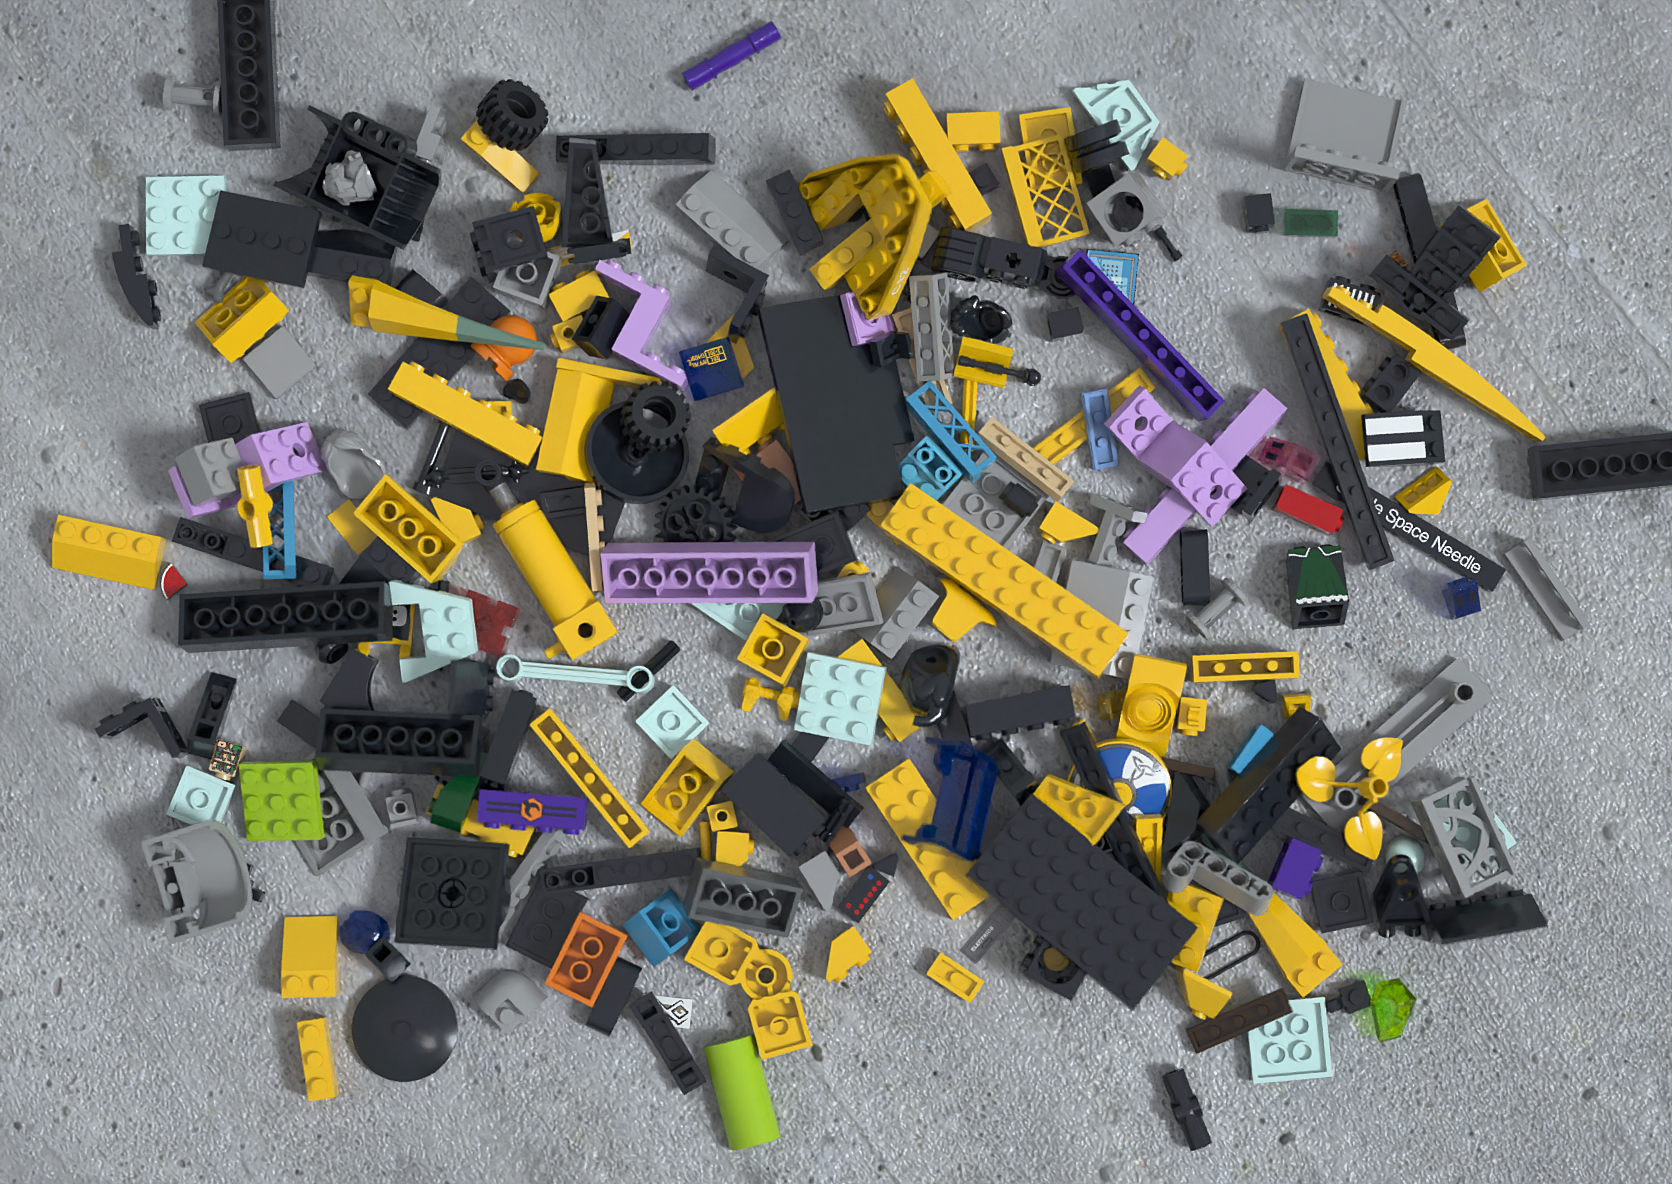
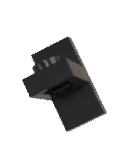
[980,738,1039,807]

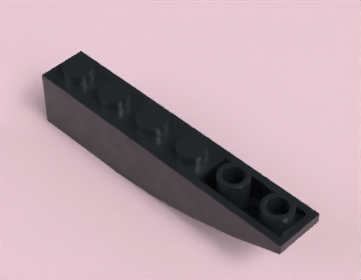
[556,133,716,165]
[172,517,334,586]
[539,847,700,896]

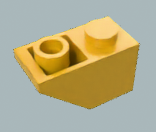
[826,925,872,983]

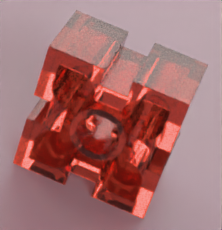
[466,590,521,658]

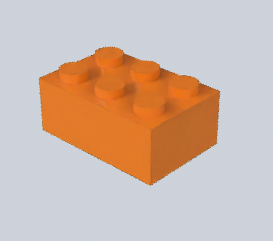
[545,911,629,1007]

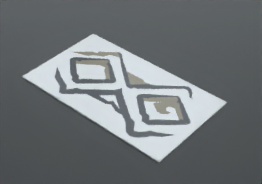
[643,994,693,1028]

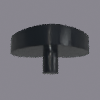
[503,379,530,404]

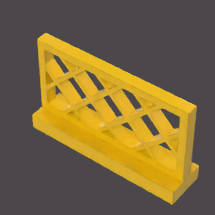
[1001,134,1090,248]

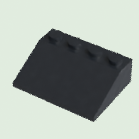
[1426,889,1548,945]

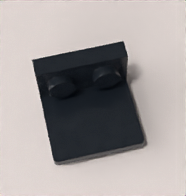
[1212,455,1282,522]

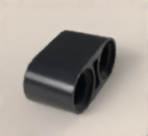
[395,269,449,309]

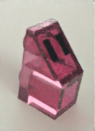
[1257,437,1320,485]

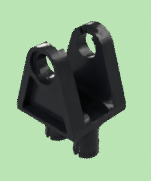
[1373,854,1430,938]

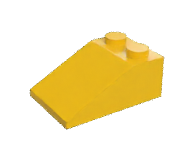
[641,739,734,837]
[281,916,339,998]

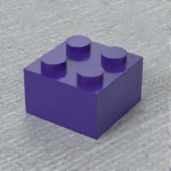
[1267,838,1324,900]

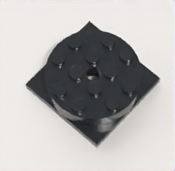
[394,837,511,950]

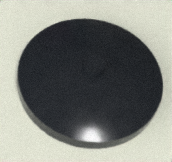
[584,401,689,504]
[352,975,458,1082]

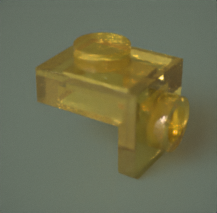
[1097,689,1126,721]

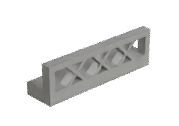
[909,272,955,381]
[1503,538,1590,641]

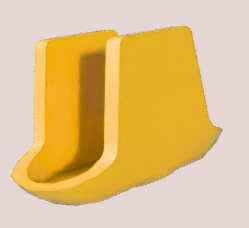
[931,578,997,642]

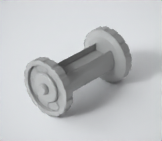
[163,75,222,116]
[1184,577,1249,640]

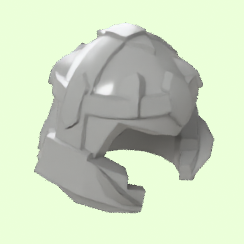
[322,150,377,205]

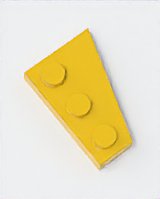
[1033,774,1126,845]

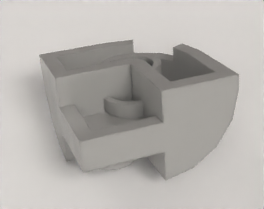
[473,970,547,1035]

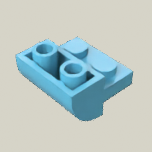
[898,435,964,501]

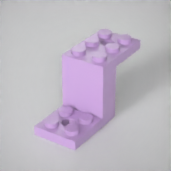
[595,259,688,392]
[1104,385,1247,527]
[168,422,327,519]

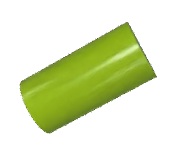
[703,1034,781,1151]

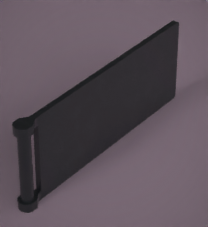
[412,420,625,556]

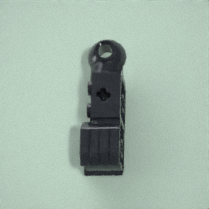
[931,227,1075,299]

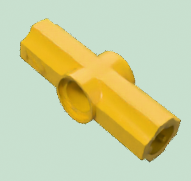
[237,464,273,547]

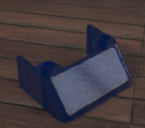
[901,737,998,862]

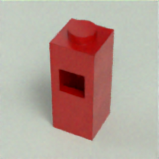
[1272,484,1345,536]

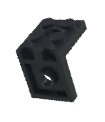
[470,206,548,283]
[705,246,769,344]
[95,697,188,758]

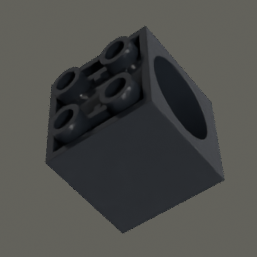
[1020,935,1086,1001]

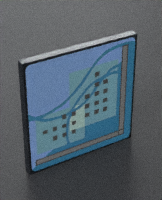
[1086,249,1139,305]

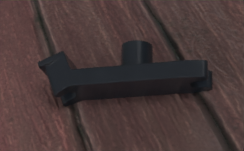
[567,238,632,264]

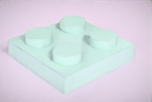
[635,685,710,760]
[166,765,237,825]

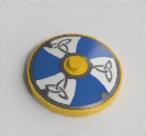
[1067,738,1172,827]

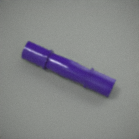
[682,21,782,91]

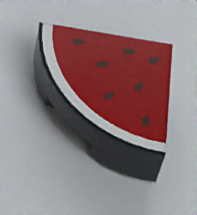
[161,563,188,600]

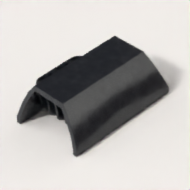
[273,105,441,250]

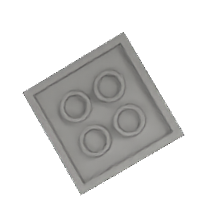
[942,451,1049,549]

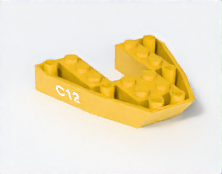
[797,154,932,321]

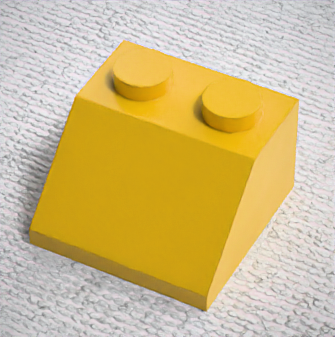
[737,613,811,687]

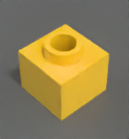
[707,801,738,832]

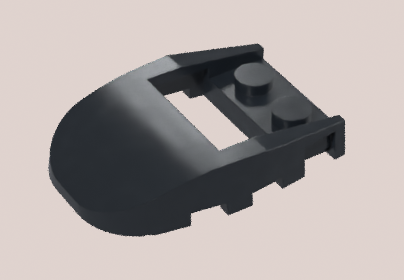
[695,437,795,533]

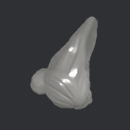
[321,429,386,499]

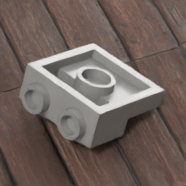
[415,105,448,168]

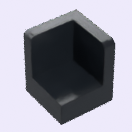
[1046,307,1084,342]

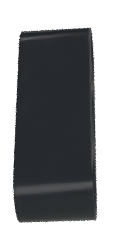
[1180,529,1210,606]
[585,957,642,1037]

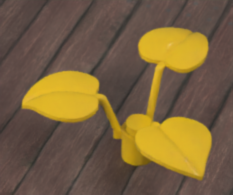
[1296,737,1403,860]

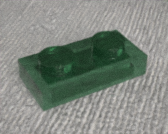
[1284,209,1338,238]

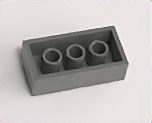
[682,858,803,938]

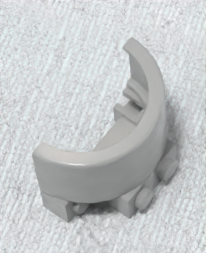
[141,820,252,944]

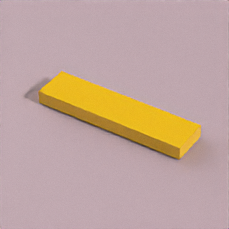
[556,358,661,389]

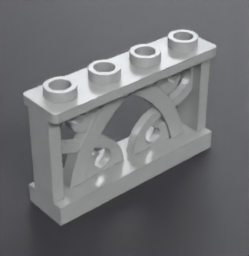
[1411,776,1518,900]

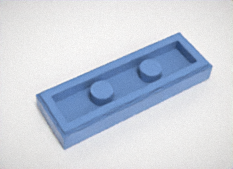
[1080,388,1119,470]

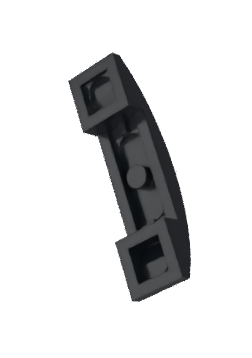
[629,991,707,1095]

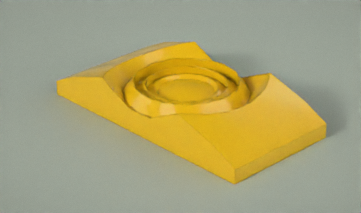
[1114,653,1187,758]

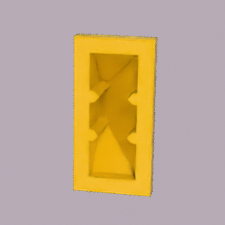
[1394,466,1452,515]

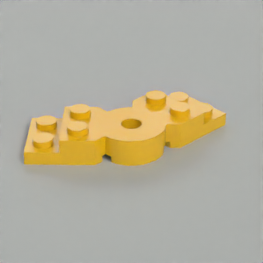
[684,921,813,1060]

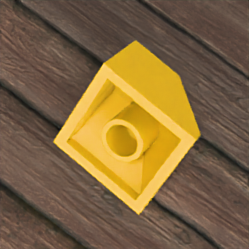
[1174,964,1232,1020]

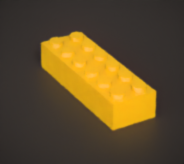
[883,78,992,232]
[865,759,989,920]

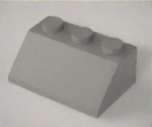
[850,567,939,660]

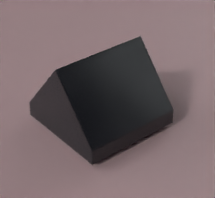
[1250,679,1278,704]
[873,853,898,877]

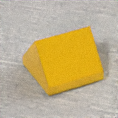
[1281,693,1311,718]

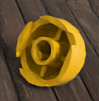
[509,193,562,242]

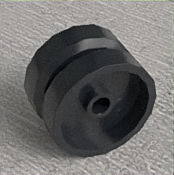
[1064,119,1130,173]

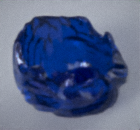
[339,910,391,955]

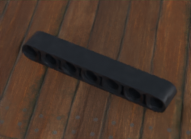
[1393,173,1466,350]

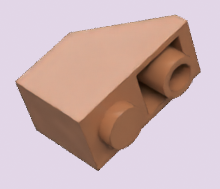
[829,825,872,877]

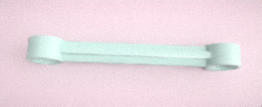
[496,654,654,694]

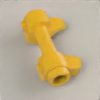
[742,677,801,721]

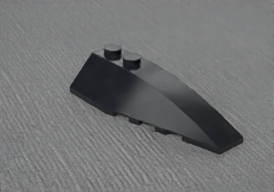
[307,229,398,286]

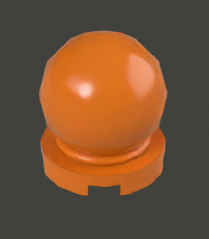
[470,314,537,381]

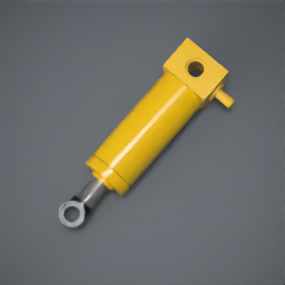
[475,460,619,660]

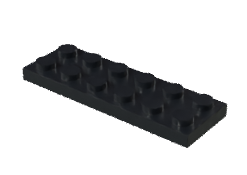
[368,277,511,429]

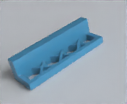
[906,381,997,484]
[263,481,296,579]

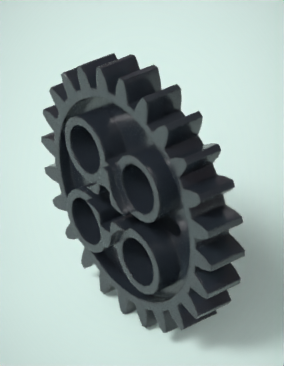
[654,483,738,543]

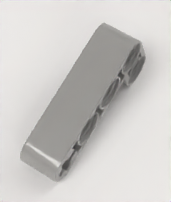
[1163,841,1273,916]

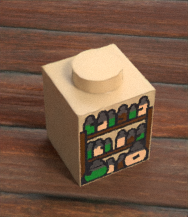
[209,739,247,781]

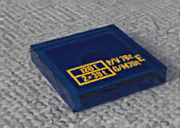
[679,336,744,402]

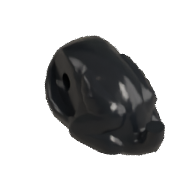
[900,644,960,727]

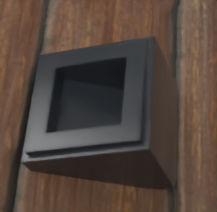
[1084,164,1116,198]

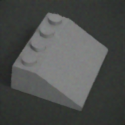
[1049,560,1154,680]
[295,752,388,877]

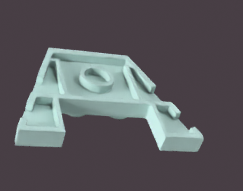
[389,580,478,683]

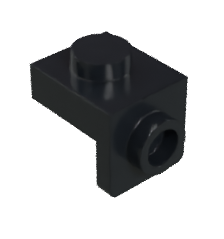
[869,331,914,367]

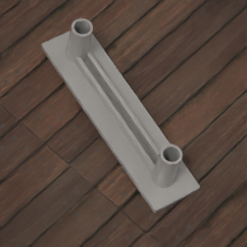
[1302,658,1493,832]

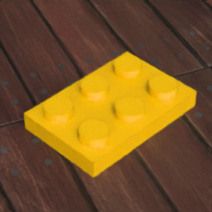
[1019,107,1083,192]
[1167,884,1224,972]

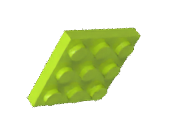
[238,760,324,841]

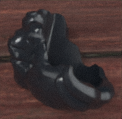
[950,295,1012,344]

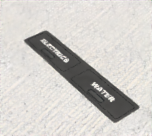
[960,904,1016,964]

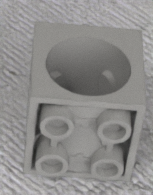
[1086,172,1168,248]

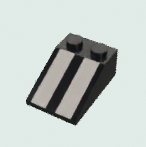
[1361,410,1445,467]

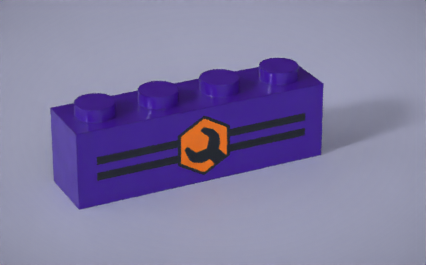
[477,790,588,835]

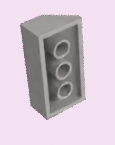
[675,170,789,271]

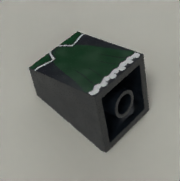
[1286,544,1349,629]

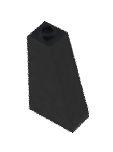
[479,690,537,792]

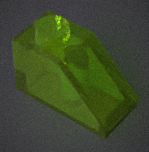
[1370,978,1417,1042]

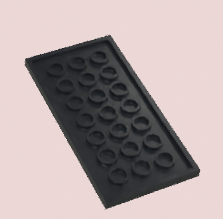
[965,793,1198,1011]

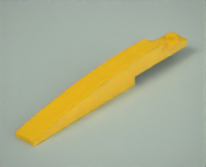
[1322,285,1545,442]

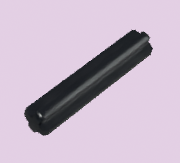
[617,640,680,702]

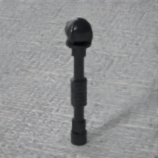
[1126,195,1183,262]
[958,355,1041,386]

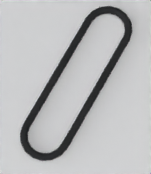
[1181,931,1260,980]

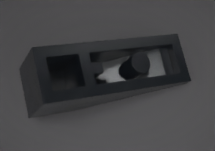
[188,672,237,760]

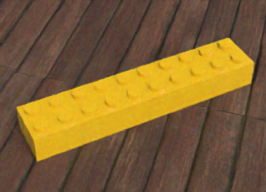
[880,483,1129,680]

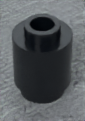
[998,481,1038,518]

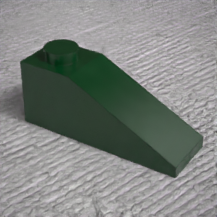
[428,752,487,833]

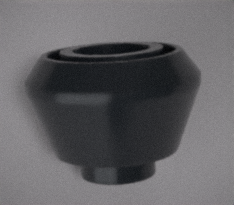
[314,644,349,664]

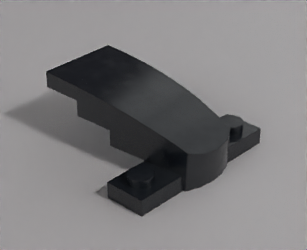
[1369,204,1501,341]

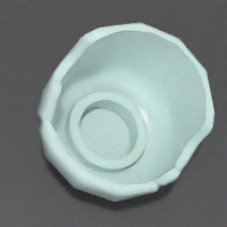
[1385,836,1425,875]

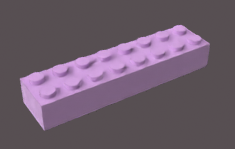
[601,542,818,603]

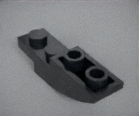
[112,224,161,330]

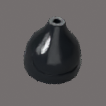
[782,597,823,633]

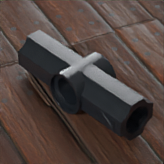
[1162,1068,1212,1151]

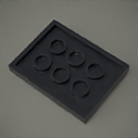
[202,190,322,289]

